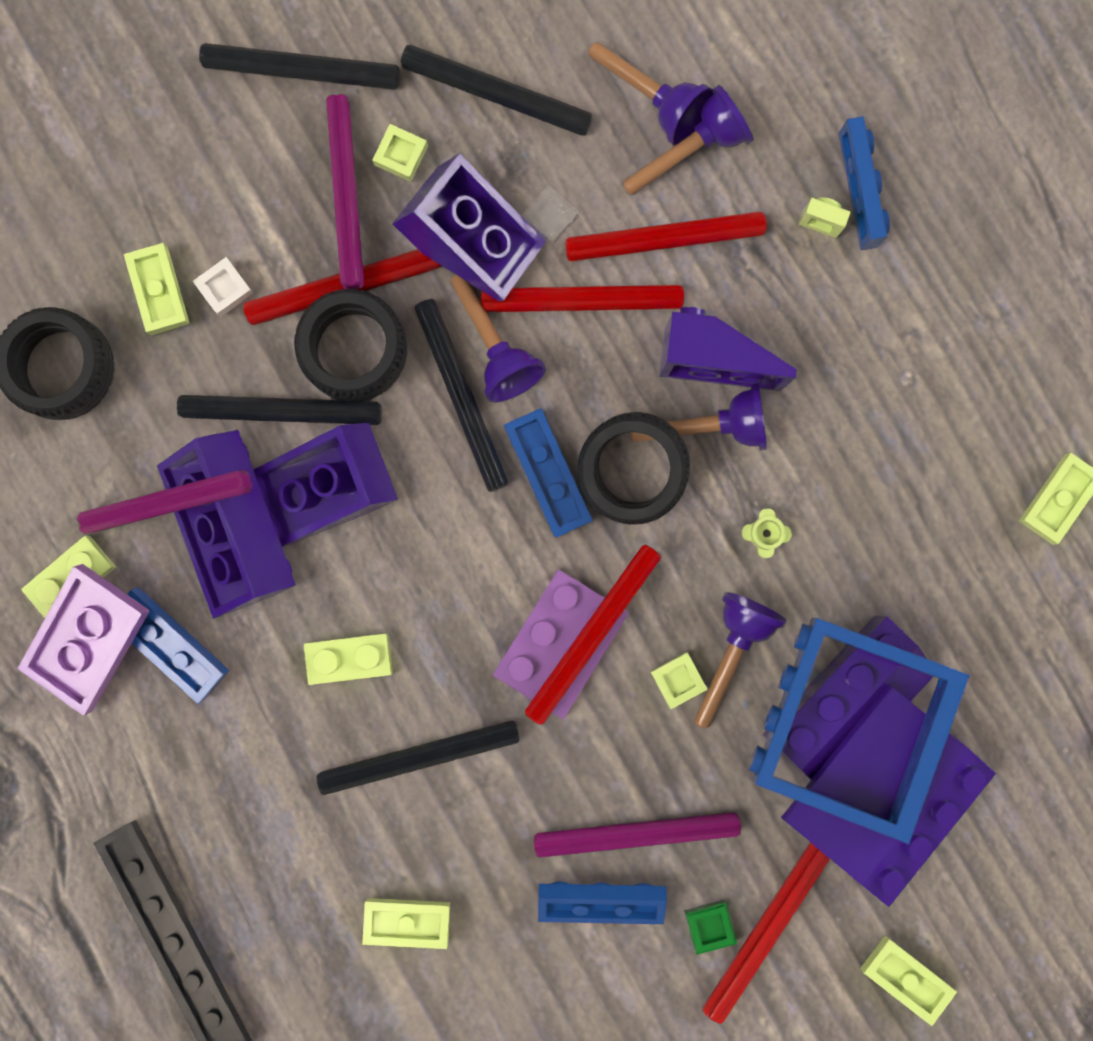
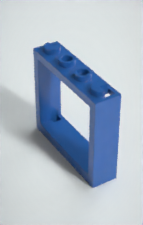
[748,618,970,844]

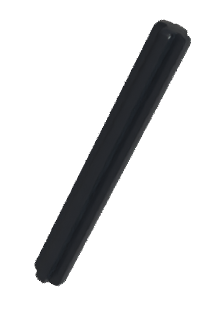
[199,43,400,90]
[401,44,592,136]
[415,299,508,492]
[177,395,382,425]
[316,721,520,795]

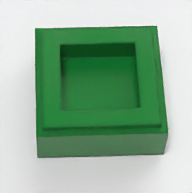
[684,900,737,955]

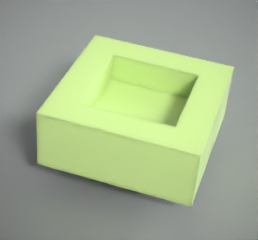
[372,124,428,182]
[798,197,851,238]
[650,652,708,709]

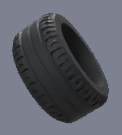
[294,289,407,401]
[0,307,115,420]
[578,412,690,525]

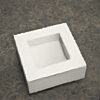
[193,257,254,317]

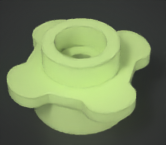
[742,509,792,558]

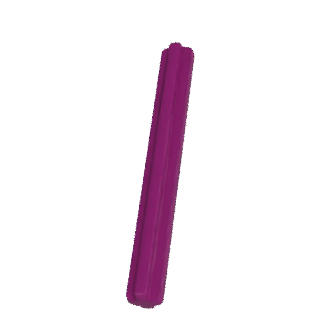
[326,94,364,289]
[77,470,253,534]
[534,812,741,858]

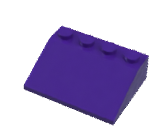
[781,685,996,907]

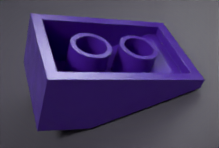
[392,153,546,302]
[659,307,797,391]
[253,423,398,547]

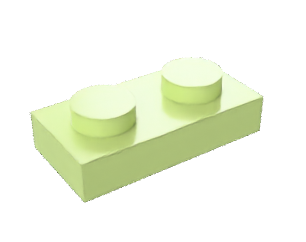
[124,243,190,335]
[1019,453,1093,545]
[21,535,116,618]
[304,633,393,685]
[362,898,451,949]
[860,935,957,1026]

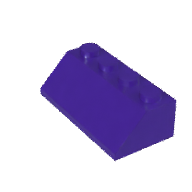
[157,430,296,619]
[762,616,933,781]

